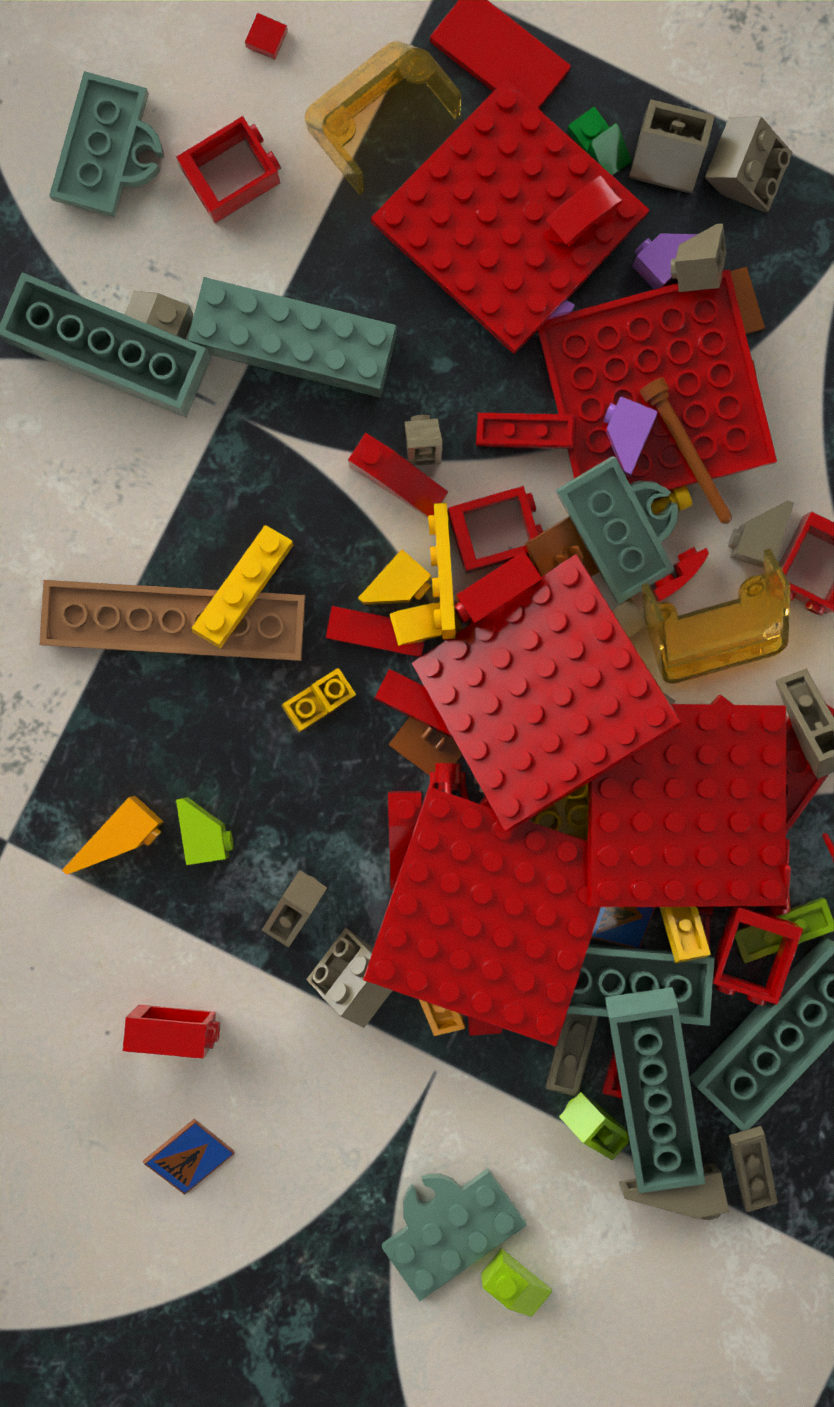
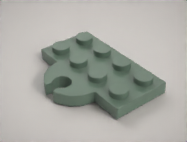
[49,71,164,217]
[555,456,678,604]
[382,1168,527,1301]

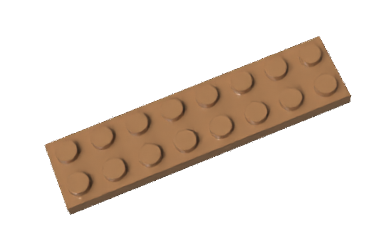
[39,580,306,661]

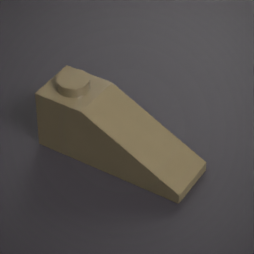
[405,415,442,466]
[776,668,834,778]
[619,1163,729,1220]

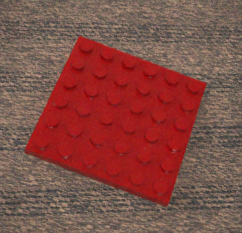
[371,79,650,354]
[538,269,777,491]
[412,554,682,832]
[587,704,786,907]
[363,787,601,1046]

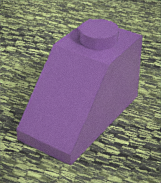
[632,233,698,289]
[603,396,658,478]

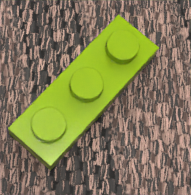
[734,897,834,964]

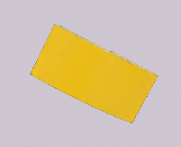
[390,601,462,646]
[281,668,356,732]

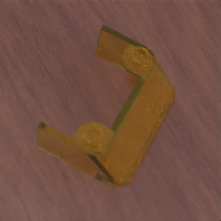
[305,41,461,195]
[642,549,790,684]

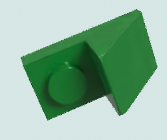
[567,107,632,176]

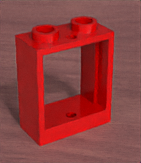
[176,116,281,223]
[447,486,543,574]
[769,511,834,616]
[454,551,542,625]
[713,906,803,1006]
[122,1005,220,1059]

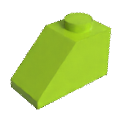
[176,797,234,865]
[559,1092,630,1161]
[481,1248,552,1317]

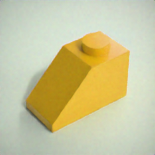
[358,549,432,605]

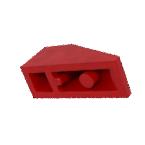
[348,433,448,518]
[388,791,422,889]

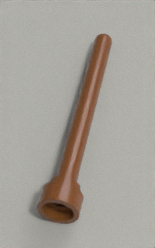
[640,377,732,524]

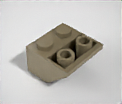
[629,99,715,194]
[705,116,793,212]
[306,928,392,1028]

